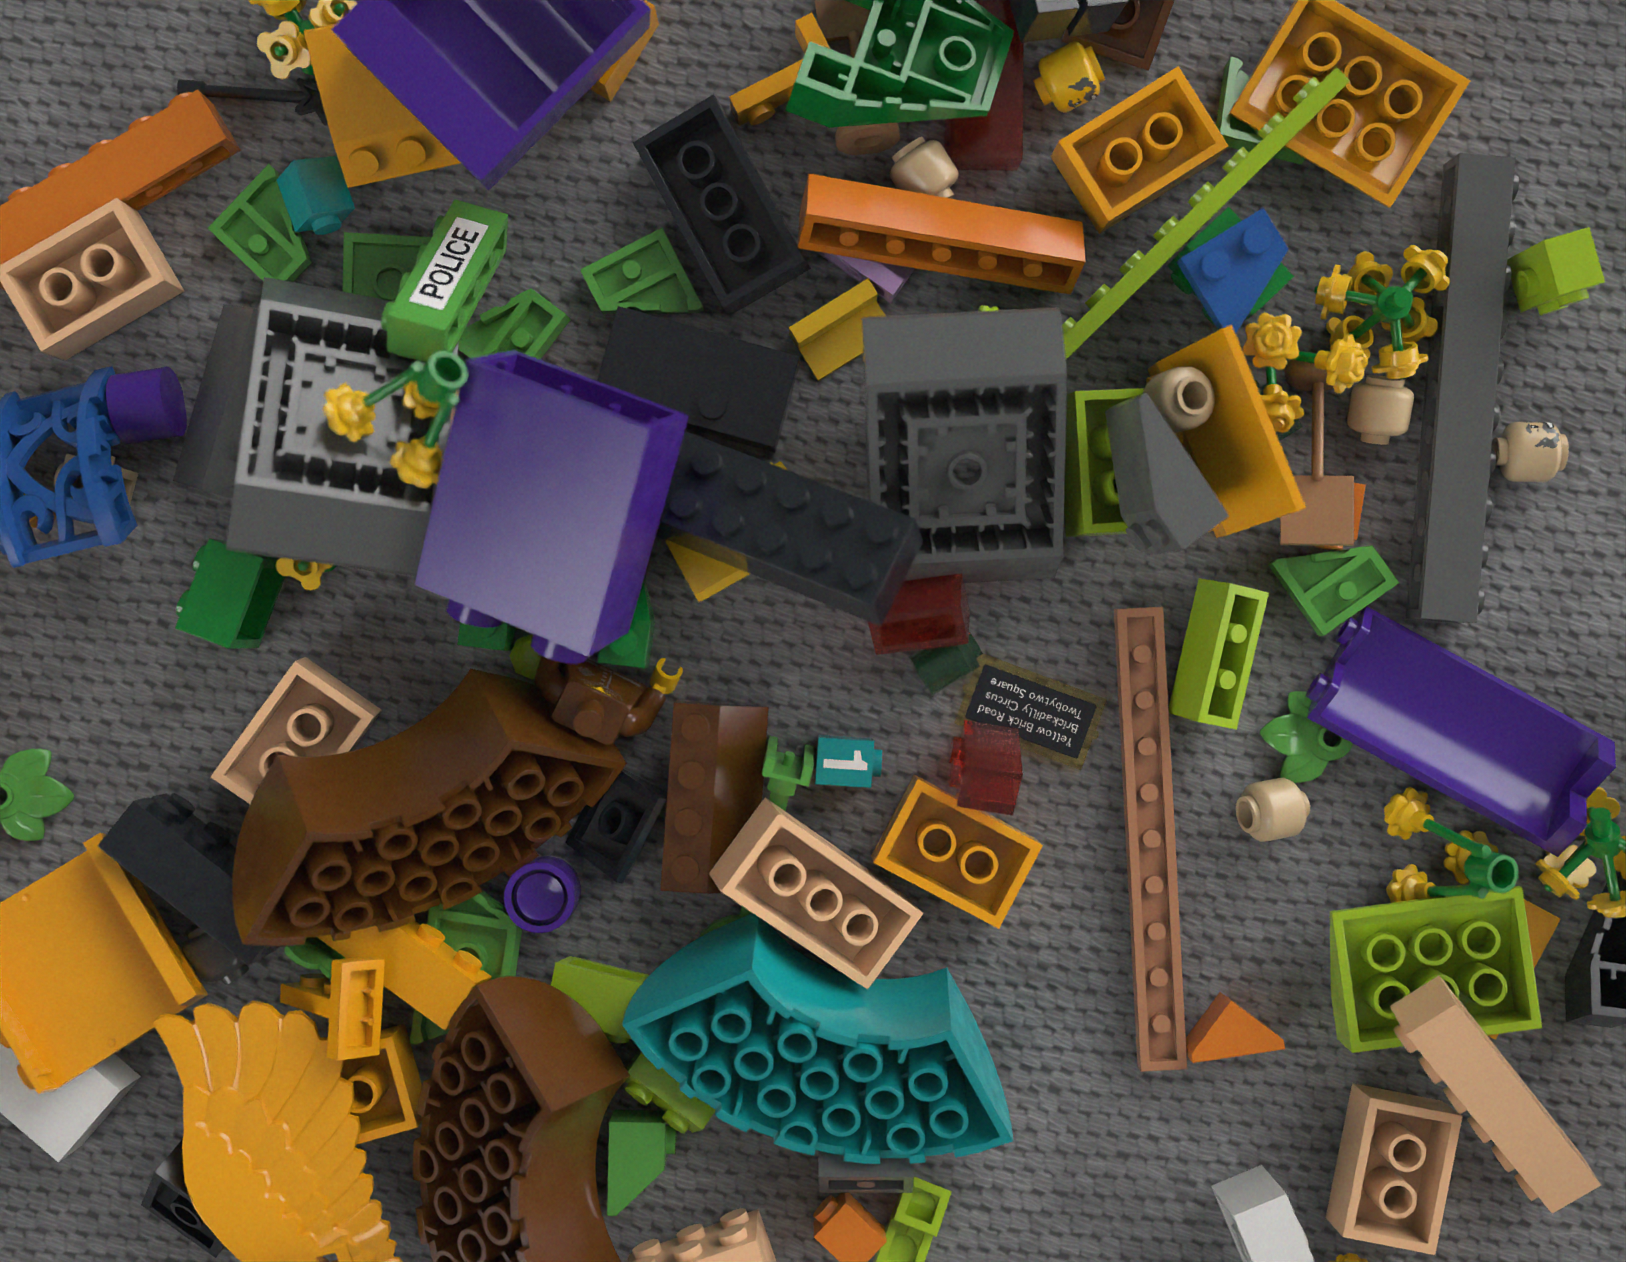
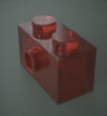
[868,573,970,655]
[948,720,1023,816]

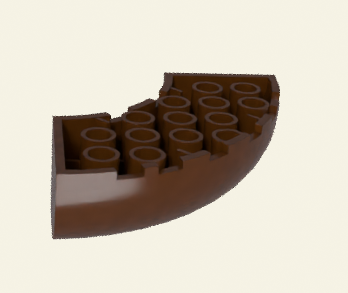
[232,668,627,946]
[412,976,630,1262]

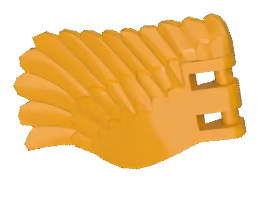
[153,1000,403,1262]

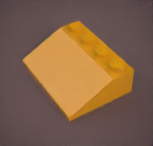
[1229,0,1471,208]
[304,24,533,188]
[1146,325,1306,538]

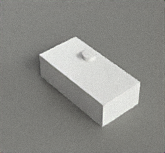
[0,1043,141,1162]
[1211,1165,1315,1262]

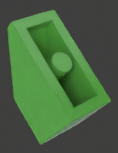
[607,1110,677,1216]

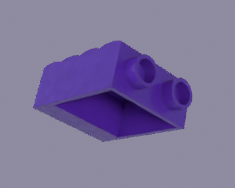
[331,0,651,191]

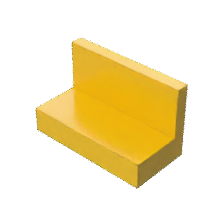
[789,278,886,381]

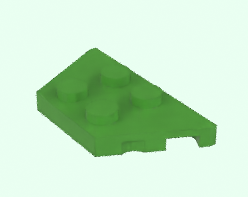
[410,890,522,1044]

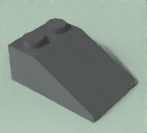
[1105,393,1229,555]

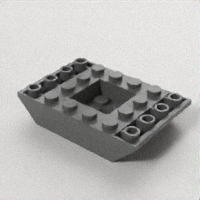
[226,277,459,576]
[862,307,1067,586]

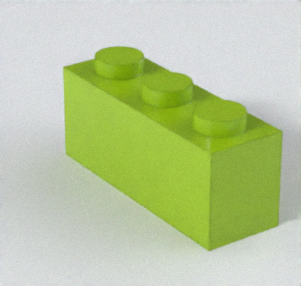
[1169,578,1269,730]

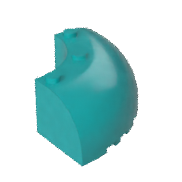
[622,913,1013,1164]

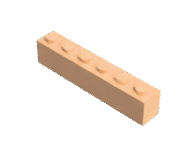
[1390,976,1601,1214]

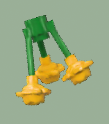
[323,351,467,488]
[1384,787,1519,903]

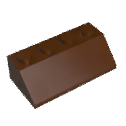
[660,700,769,894]

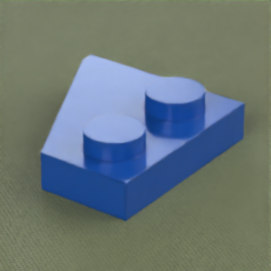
[1177,208,1289,334]

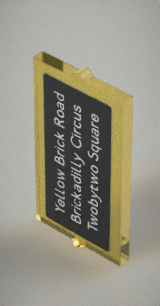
[954,653,1107,770]

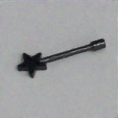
[177,78,328,126]

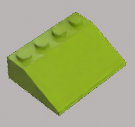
[1329,886,1542,1053]

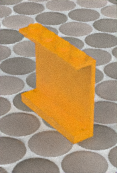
[0,833,208,1094]

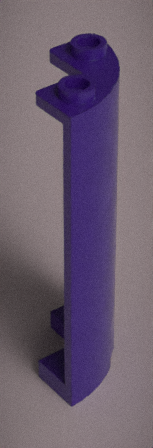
[1306,606,1616,857]

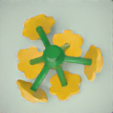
[1535,787,1626,918]

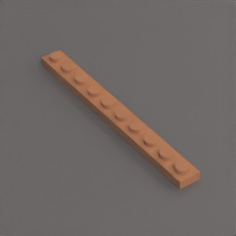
[1114,607,1187,1072]

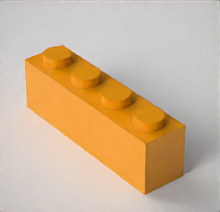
[317,921,492,1030]

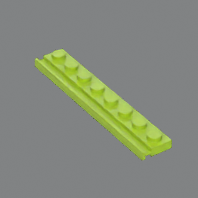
[1062,67,1350,360]

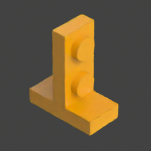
[729,12,830,126]
[280,956,385,1061]

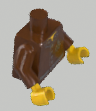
[534,655,683,745]

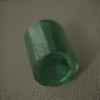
[908,628,983,696]

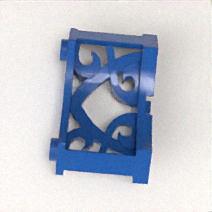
[0,366,137,568]

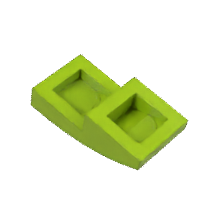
[873,1176,952,1262]

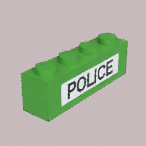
[381,199,508,362]

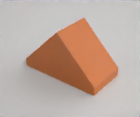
[1186,992,1285,1063]

